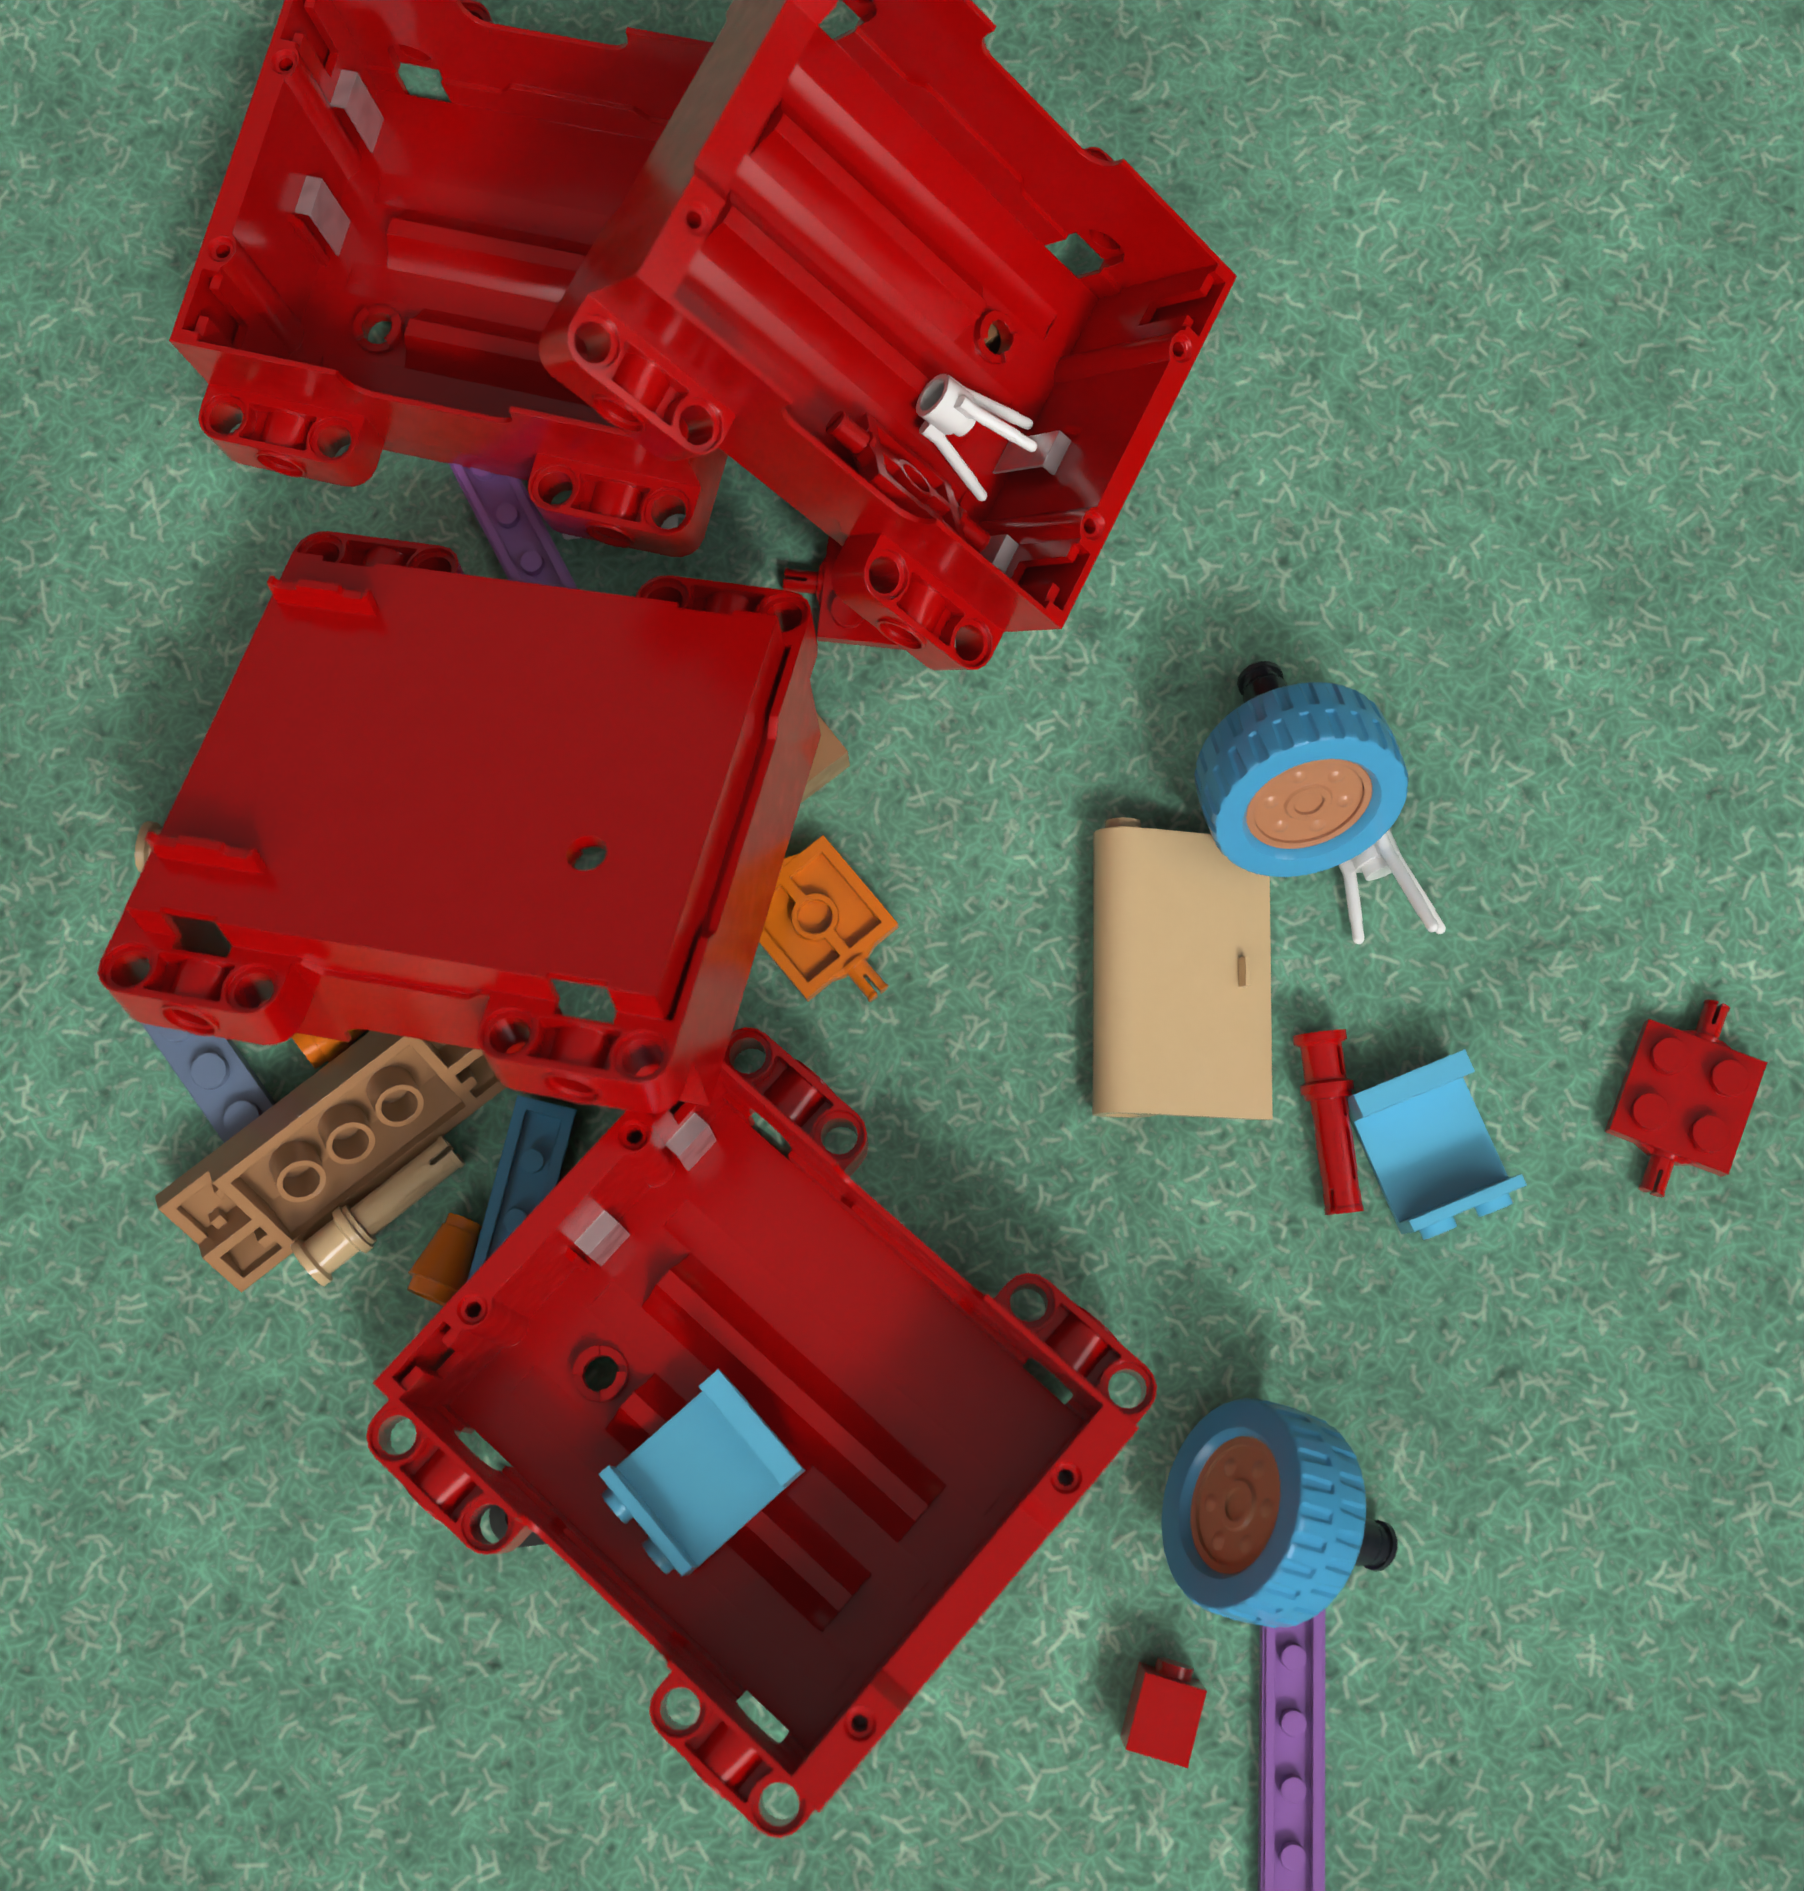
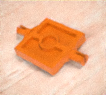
[759,835,899,1002]

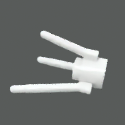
[916,374,1038,501]
[1339,829,1446,944]

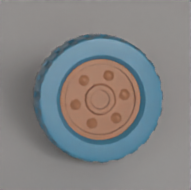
[1195,661,1409,877]
[1161,1398,1398,1628]

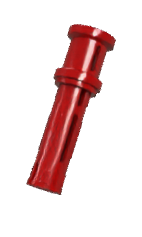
[1293,1029,1364,1215]

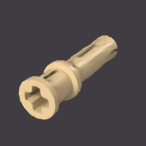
[290,1135,466,1287]

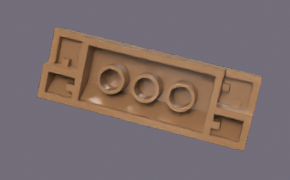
[155,1031,506,1293]

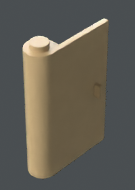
[1092,817,1273,1120]

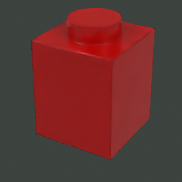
[1120,1657,1207,1768]

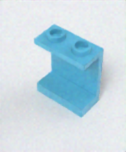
[1347,1049,1527,1240]
[599,1369,805,1577]

